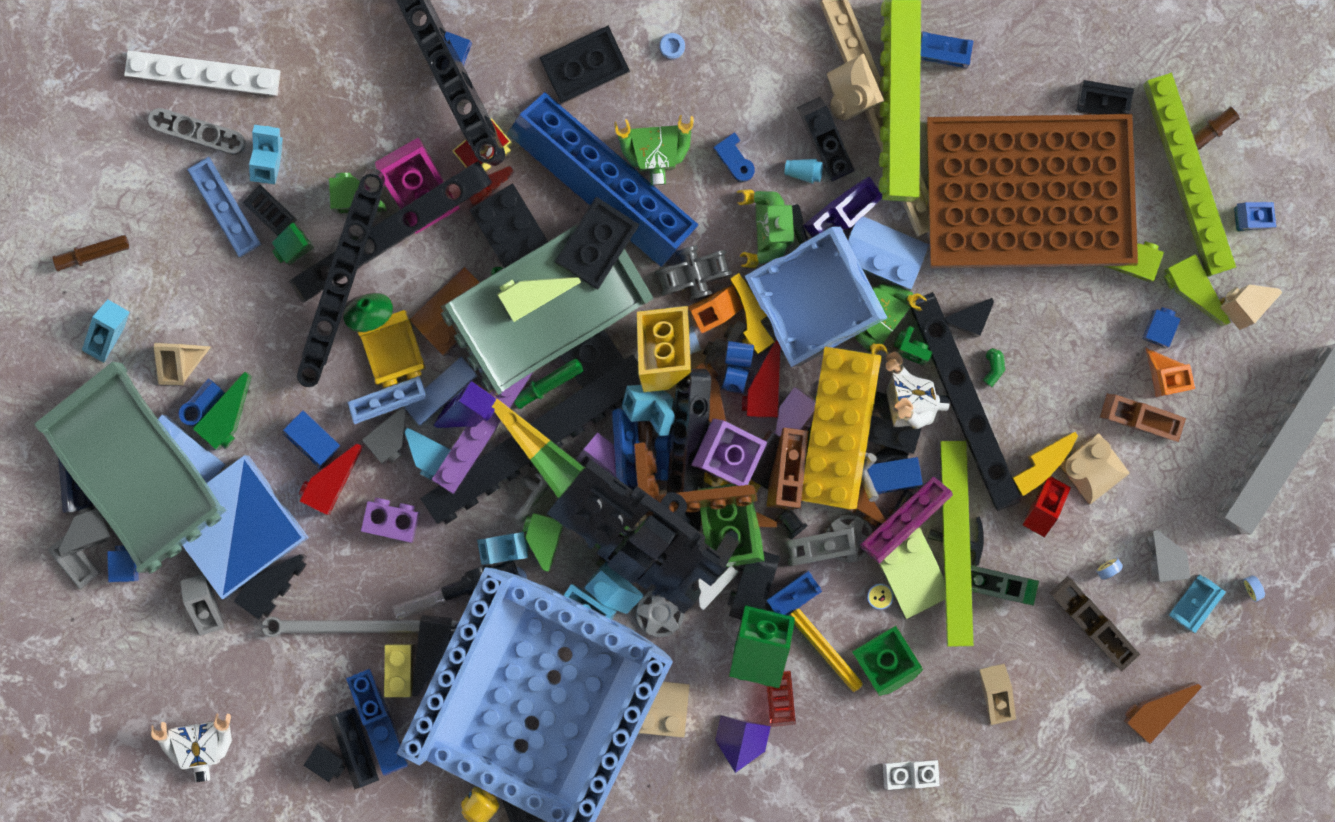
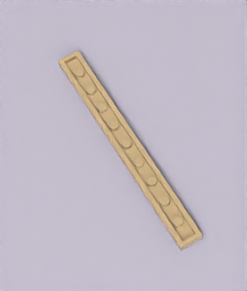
[819,0,929,237]

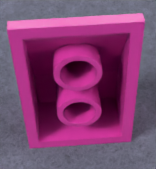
[375,137,460,234]

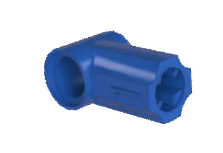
[725,341,754,368]
[179,378,225,427]

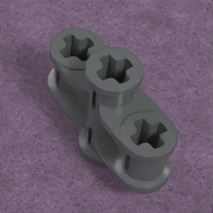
[655,245,733,301]

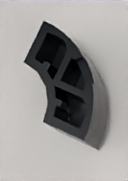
[727,551,780,620]

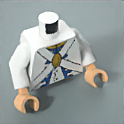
[886,351,950,429]
[151,714,232,782]

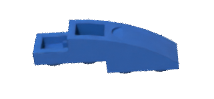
[346,669,409,776]

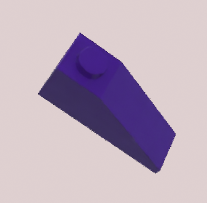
[433,381,497,428]

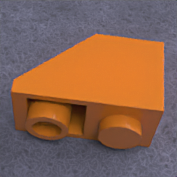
[688,284,743,334]

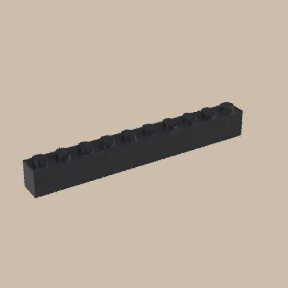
[420,354,641,525]

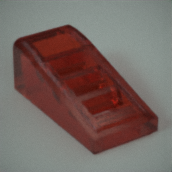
[469,166,514,206]
[767,671,796,727]

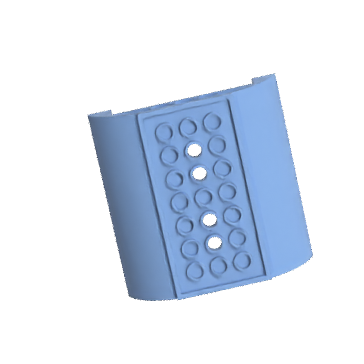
[397,567,673,822]

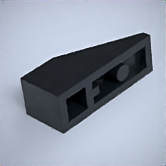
[412,615,456,696]

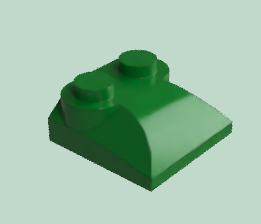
[852,626,923,696]

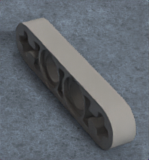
[148,108,246,155]

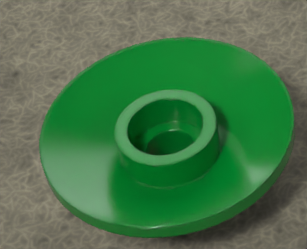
[343,293,393,332]

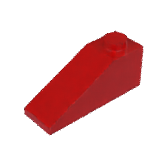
[742,340,781,418]
[299,444,364,515]

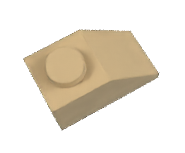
[1221,285,1282,330]
[979,664,1016,725]

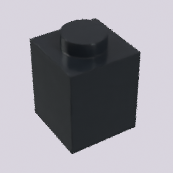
[303,742,346,782]

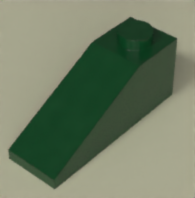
[971,565,1039,606]

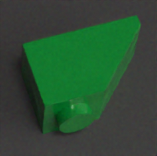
[272,223,314,265]

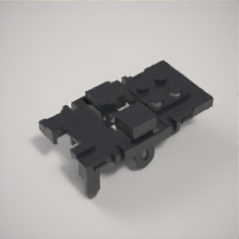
[547,459,739,614]

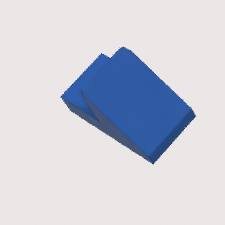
[1234,202,1277,231]

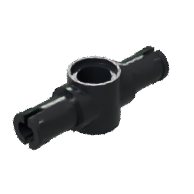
[441,560,518,601]

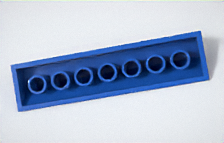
[507,92,699,267]

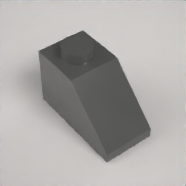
[362,407,407,464]
[59,507,110,558]

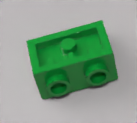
[893,326,932,366]

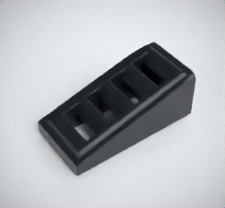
[242,185,297,236]

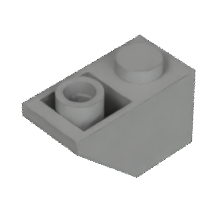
[1146,530,1190,582]

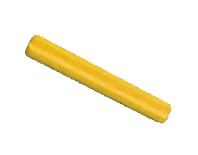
[789,609,863,692]

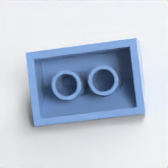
[847,216,929,291]

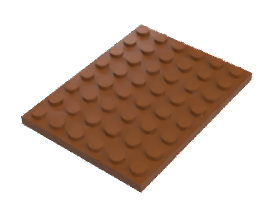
[927,114,1138,268]

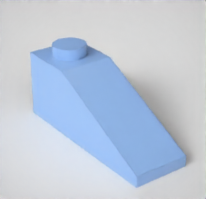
[158,415,226,483]

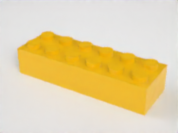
[801,347,881,509]

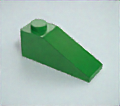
[193,372,252,450]

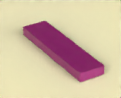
[860,476,953,564]

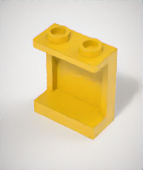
[358,310,426,388]

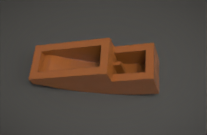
[1099,393,1186,442]

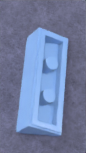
[404,356,478,426]
[347,376,427,424]

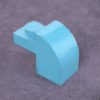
[249,125,283,185]
[622,385,675,436]
[477,532,529,565]

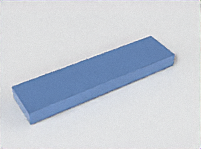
[187,157,262,257]

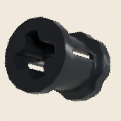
[775,510,808,540]

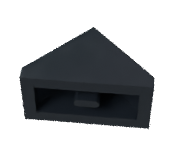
[945,298,994,337]

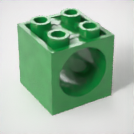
[729,606,795,688]

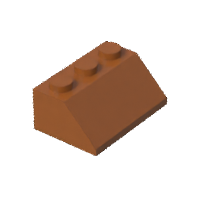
[409,267,480,356]

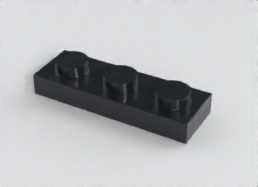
[329,708,379,790]

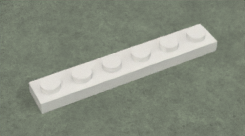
[124,51,281,96]

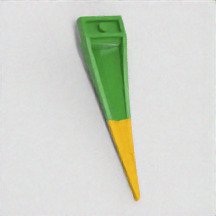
[478,385,629,549]

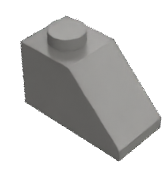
[180,574,224,636]

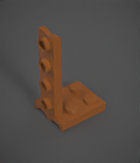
[634,442,758,518]

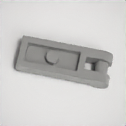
[784,528,858,566]

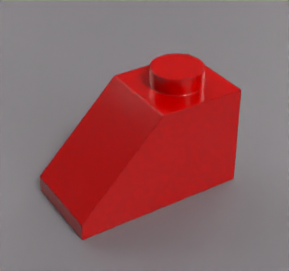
[1022,476,1071,538]

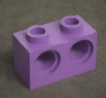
[361,497,420,543]

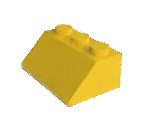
[637,306,691,392]

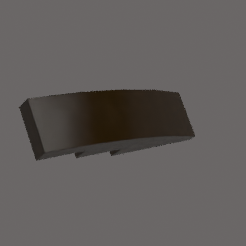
[1049,576,1140,672]

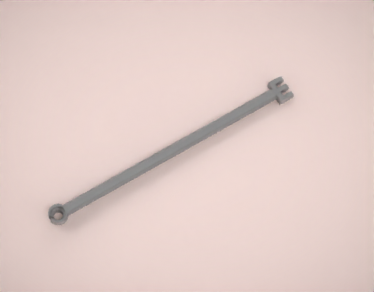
[262,616,460,637]

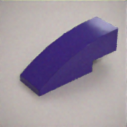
[803,177,882,238]

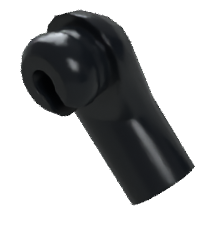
[874,448,909,464]

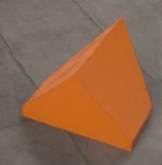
[1145,347,1195,397]

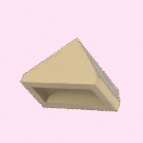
[154,343,211,385]

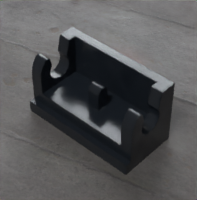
[1076,80,1134,115]

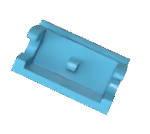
[1169,574,1226,633]

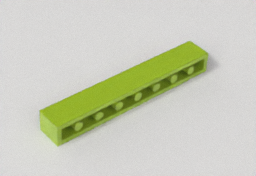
[879,0,921,202]
[1143,72,1236,277]

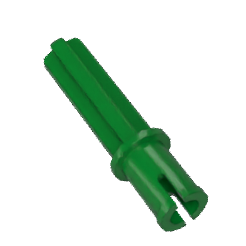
[514,359,583,409]

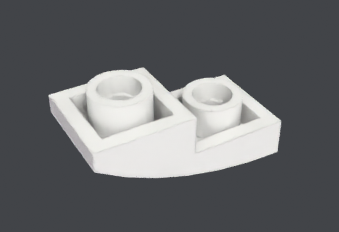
[883,760,940,790]

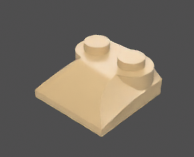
[827,54,884,121]
[1059,433,1130,505]

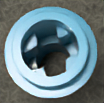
[784,159,823,184]

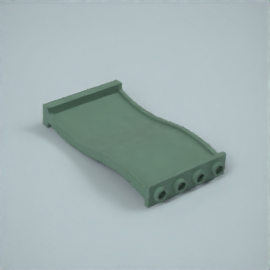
[441,224,654,395]
[34,361,227,574]

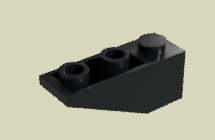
[797,97,855,182]
[234,554,307,620]

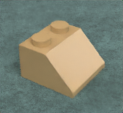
[639,682,690,738]

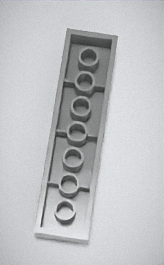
[1216,344,1335,535]

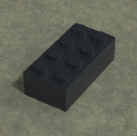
[469,183,548,268]

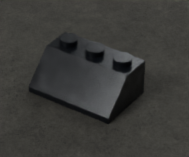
[867,391,922,455]

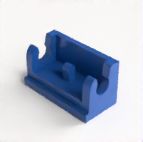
[921,31,974,69]
[283,411,340,469]
[867,457,923,495]
[767,570,822,616]

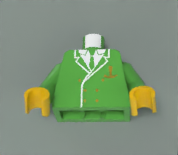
[614,115,694,186]
[737,189,794,268]
[855,284,927,355]

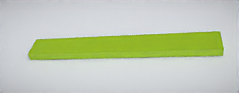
[940,441,974,647]

